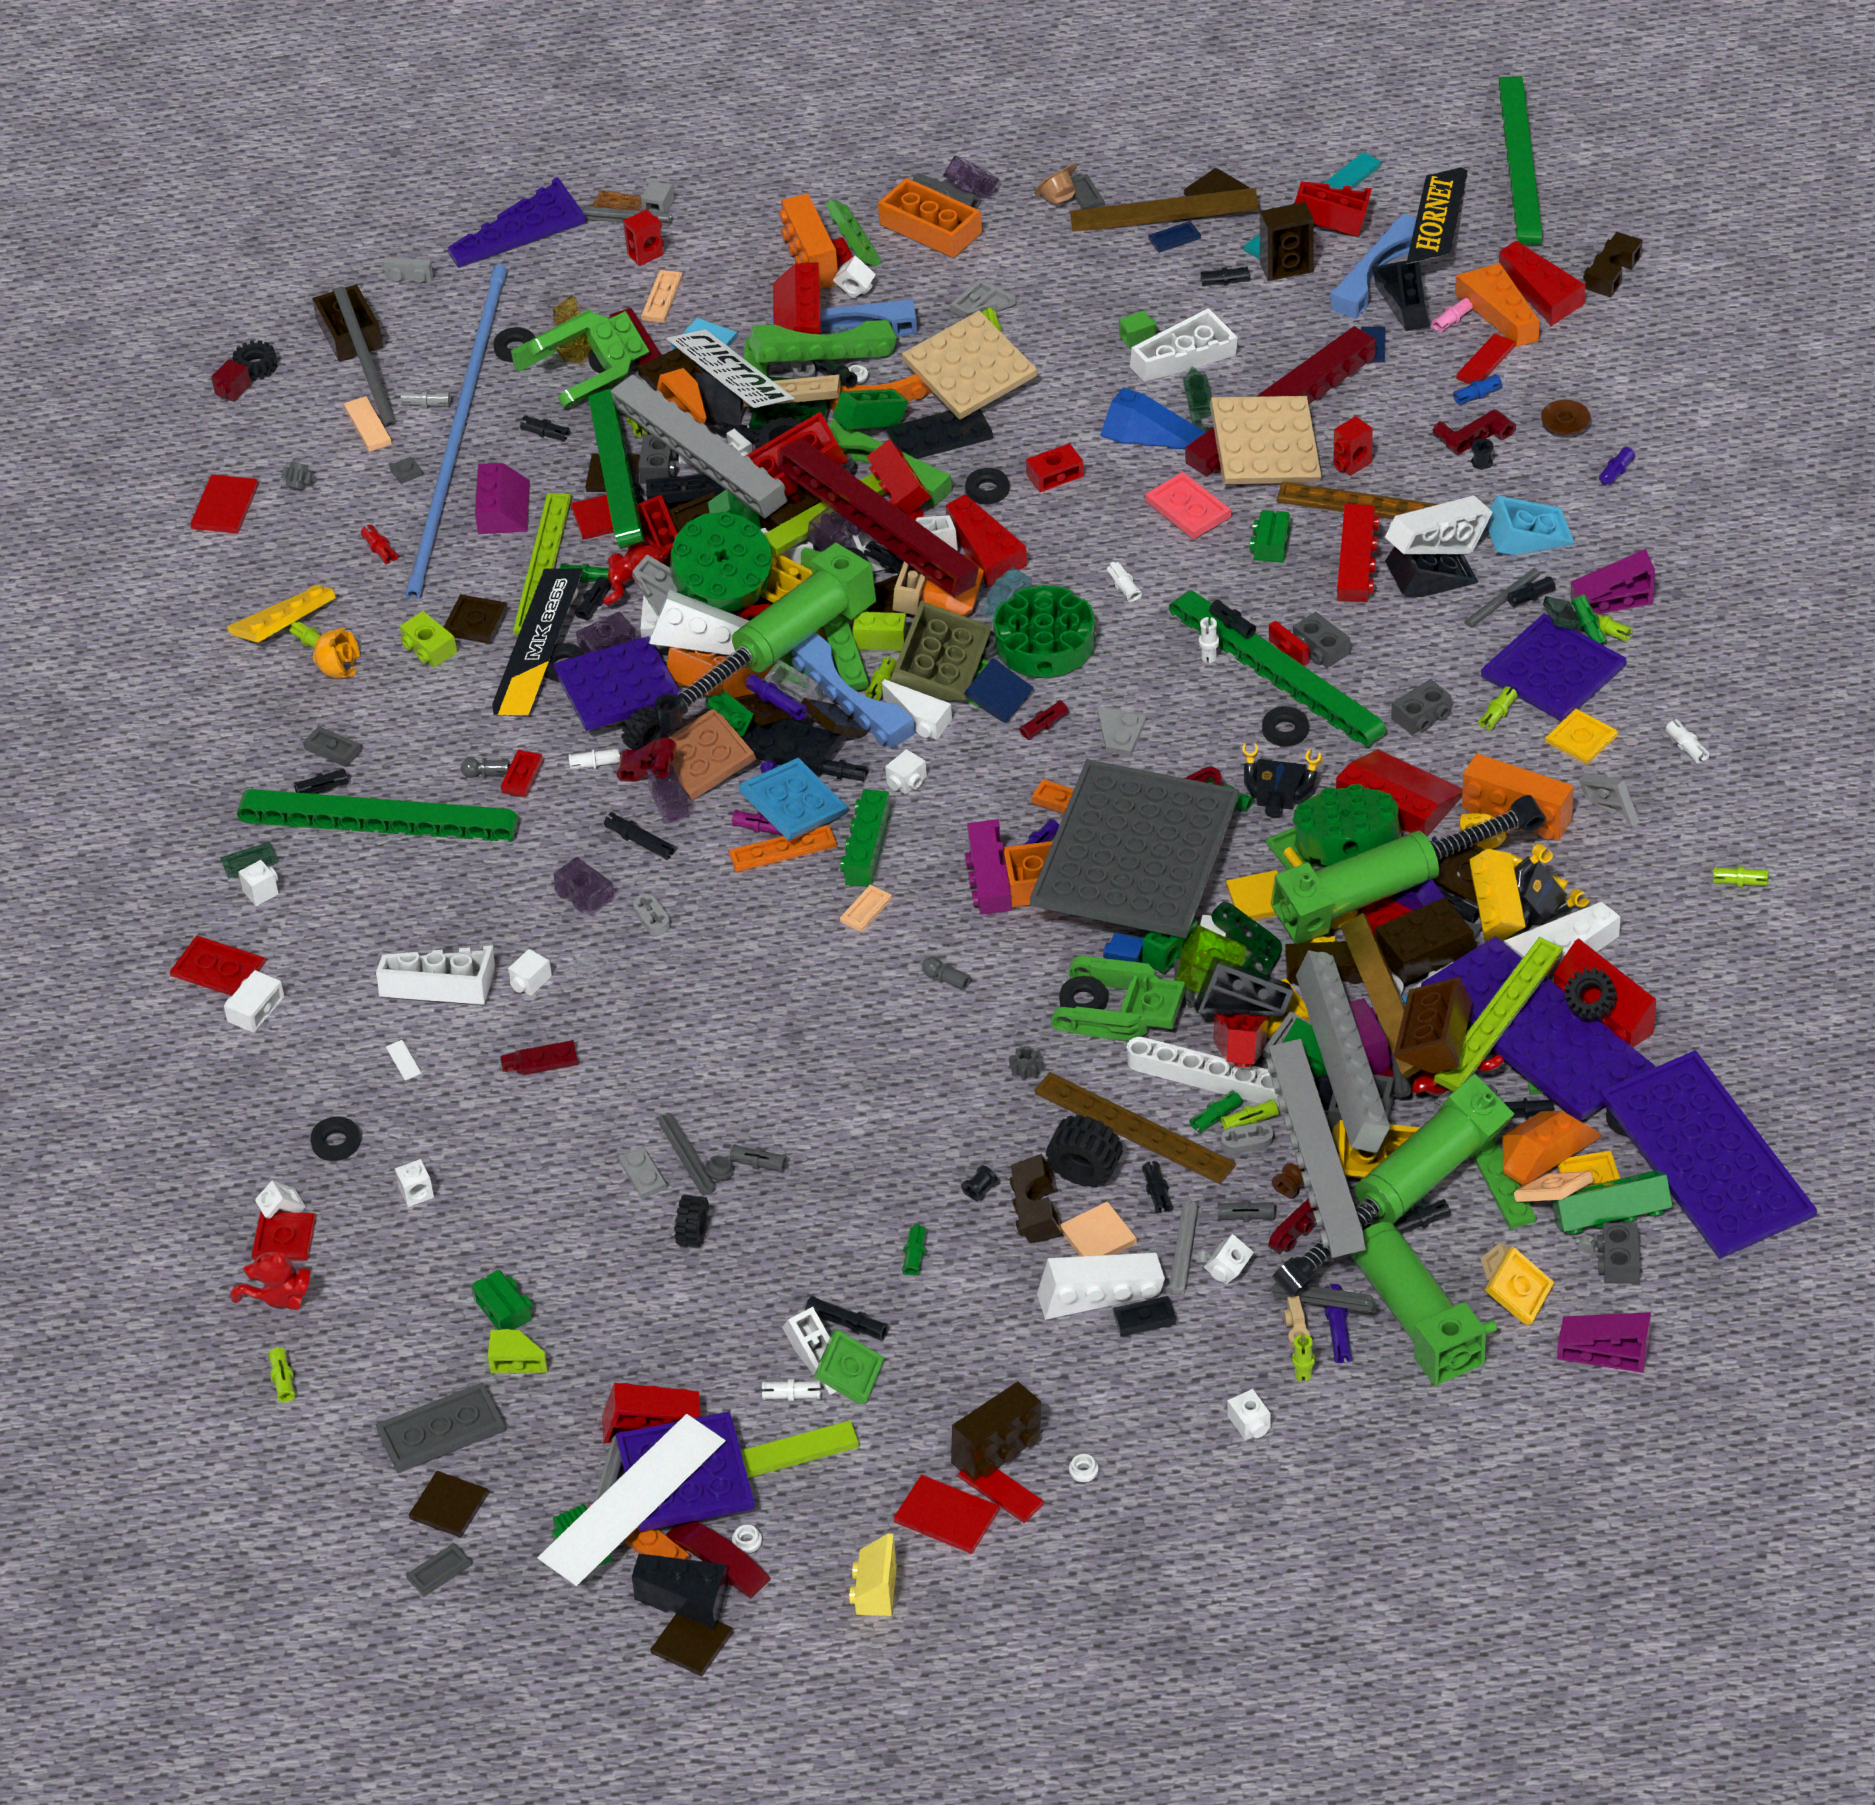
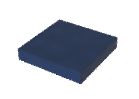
[964,658,1034,723]

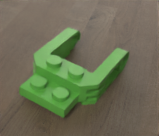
[527,311,649,409]
[1051,956,1186,1041]

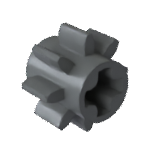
[281,462,313,489]
[1009,1046,1043,1080]

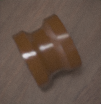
[1272,1163,1304,1199]

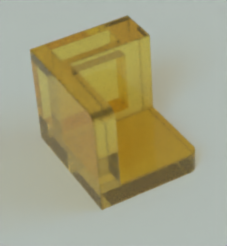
[553,295,581,326]

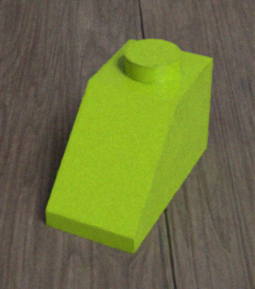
[487,1329,548,1373]

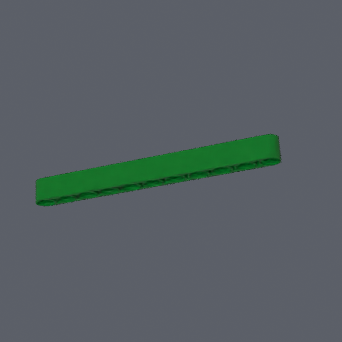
[1499,76,1542,246]
[588,388,644,549]
[1169,590,1387,748]
[237,789,519,842]

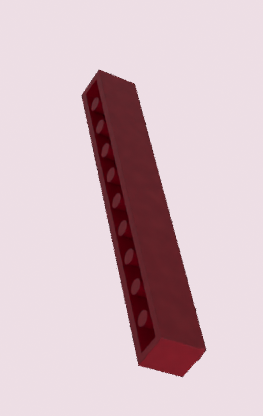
[1185,326,1376,477]
[778,438,979,598]

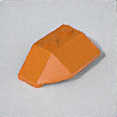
[921,554,984,616]
[1502,1111,1601,1186]

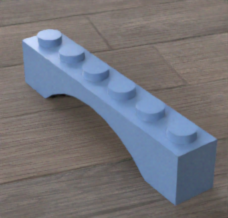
[1330,213,1416,319]
[771,299,917,336]
[791,632,915,749]

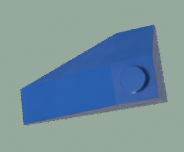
[1100,387,1206,450]

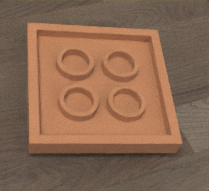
[668,709,756,801]

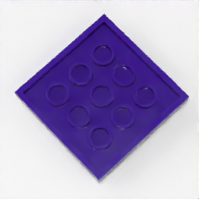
[1481,613,1626,721]
[553,636,681,731]
[616,1411,755,1532]

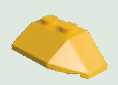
[761,554,812,603]

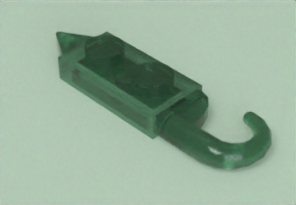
[1182,367,1214,432]

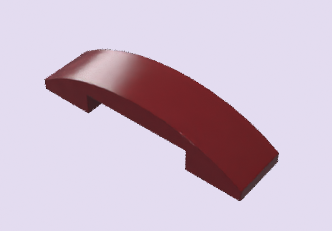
[665,1521,771,1599]

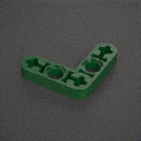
[1211,902,1282,975]

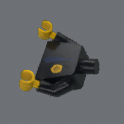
[1242,743,1323,817]
[1514,844,1589,926]

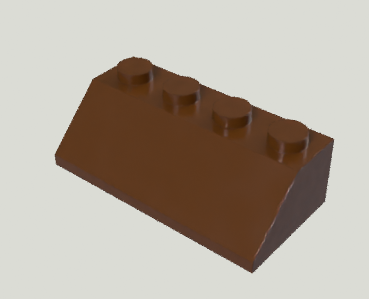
[1394,976,1472,1074]

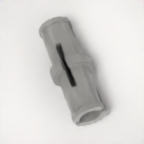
[401,389,451,408]

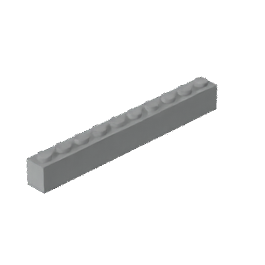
[610,374,787,518]
[1296,950,1390,1153]
[1266,1039,1366,1258]

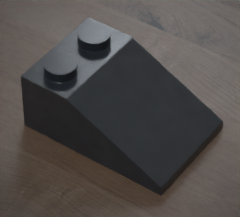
[1385,546,1478,597]

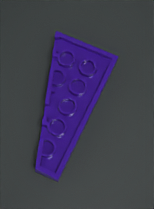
[448,177,586,267]

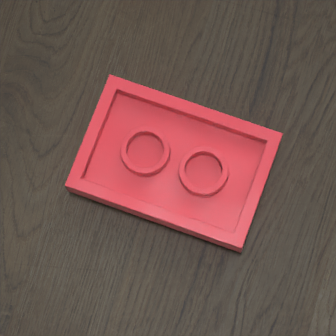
[1145,472,1231,540]

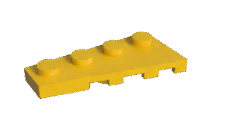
[227,585,336,643]

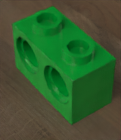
[1142,919,1197,974]

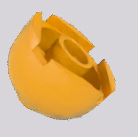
[313,627,360,679]

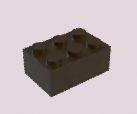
[1260,202,1314,281]
[312,284,384,361]
[1375,897,1474,984]
[951,1381,1041,1482]

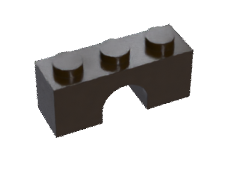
[1583,232,1643,298]
[759,484,822,531]
[1009,1154,1062,1243]

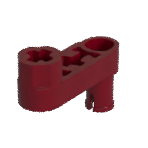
[1432,409,1516,455]
[616,738,677,782]

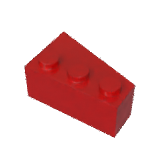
[1294,181,1372,237]
[637,495,677,568]
[1213,1013,1269,1067]
[602,1383,701,1444]

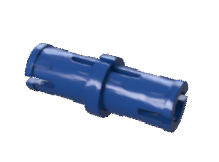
[1453,374,1502,406]

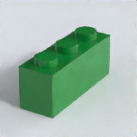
[832,389,909,430]

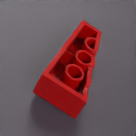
[1499,241,1585,326]
[946,494,1027,588]
[1337,504,1379,602]

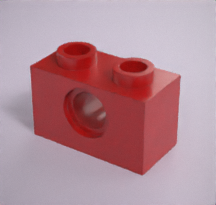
[623,209,664,266]
[1333,416,1373,476]
[1026,443,1084,493]

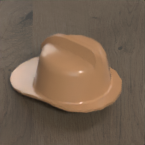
[1035,163,1077,204]

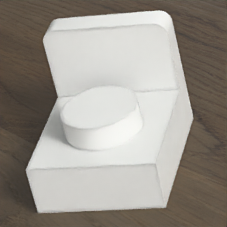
[726,429,752,456]
[256,1180,306,1219]

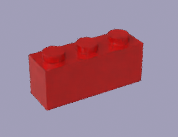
[867,439,931,515]

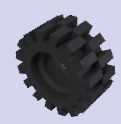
[232,340,278,381]
[621,706,669,750]
[1564,968,1617,1022]
[674,1194,709,1247]

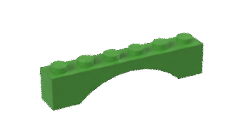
[749,320,897,363]
[828,420,952,508]

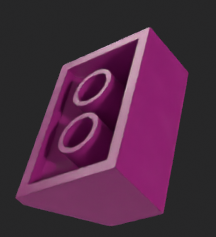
[475,463,530,534]

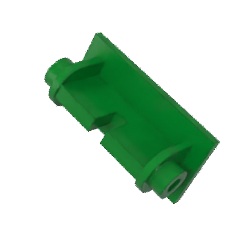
[705,690,754,736]

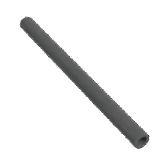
[334,286,395,427]

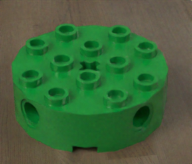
[670,512,772,613]
[993,585,1096,678]
[1293,784,1402,866]

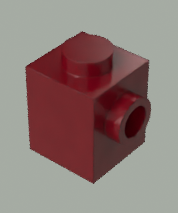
[211,359,251,401]

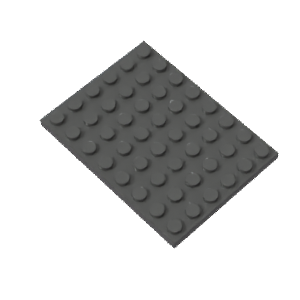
[1030,759,1239,938]

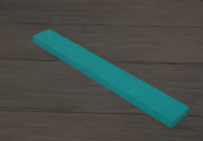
[1244,152,1381,259]

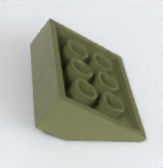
[890,601,992,700]

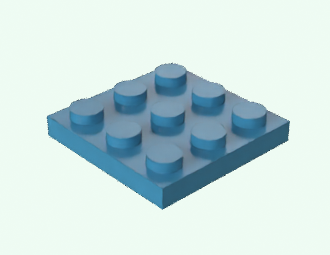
[738,758,849,841]

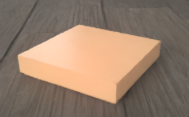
[1514,1171,1593,1202]
[1061,1202,1137,1257]

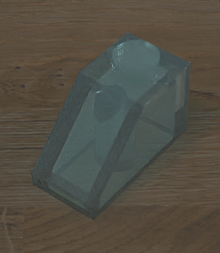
[980,567,1032,621]

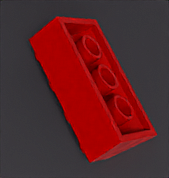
[773,262,822,334]
[744,412,848,497]
[1553,938,1656,1048]

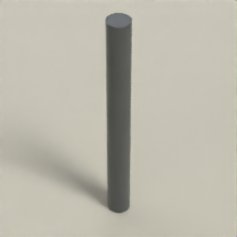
[1464,568,1540,628]

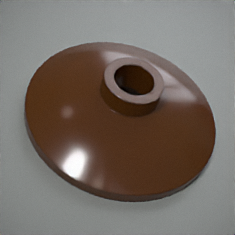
[1541,400,1590,435]

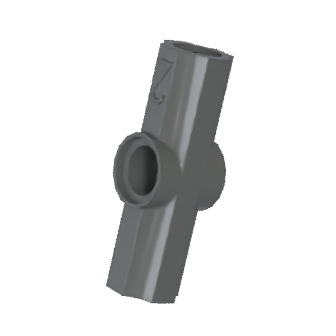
[913,173,980,209]

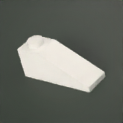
[882,679,952,739]
[782,1307,837,1395]

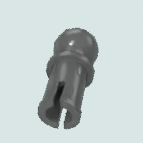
[460,758,510,778]
[922,956,971,991]

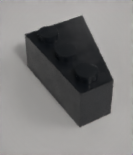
[1372,260,1430,331]
[1194,956,1294,1016]
[632,1554,728,1630]

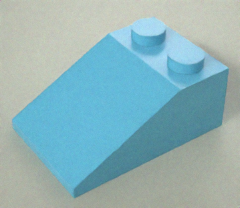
[1487,496,1574,555]

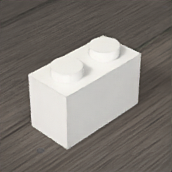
[224,970,284,1033]

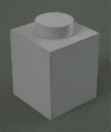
[641,181,674,213]

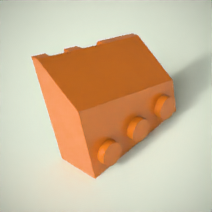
[667,647,776,698]

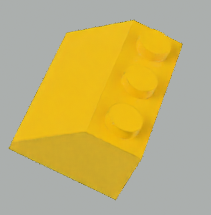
[1469,848,1526,942]
[1332,1120,1420,1178]

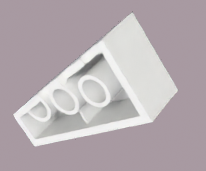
[1385,495,1493,554]
[1504,902,1621,982]
[376,945,495,1005]

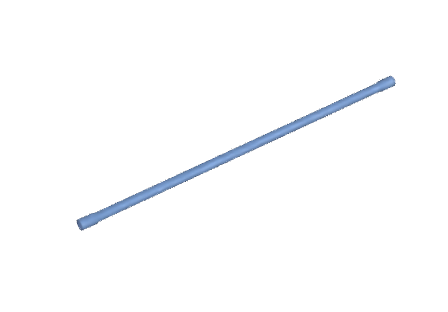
[405,264,507,599]

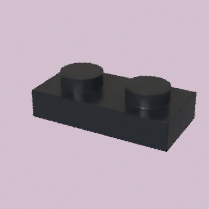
[1113,1296,1176,1336]

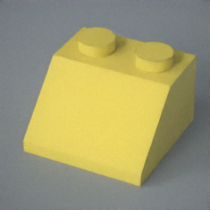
[850,1533,897,1616]

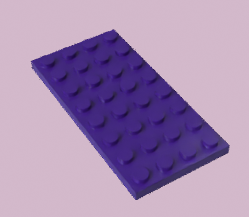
[1421,936,1655,1121]
[1600,1050,1817,1259]

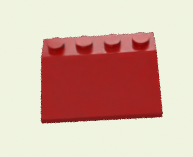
[1336,749,1463,837]

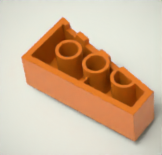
[1455,263,1540,347]

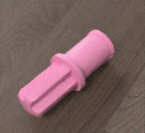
[1431,298,1473,333]

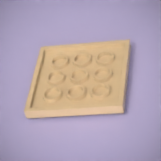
[902,310,1037,420]
[1210,396,1321,484]

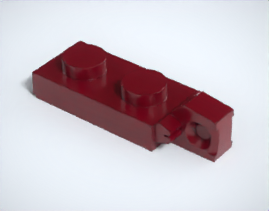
[500,1040,578,1075]

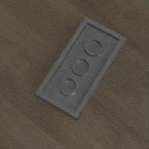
[375,1382,505,1473]

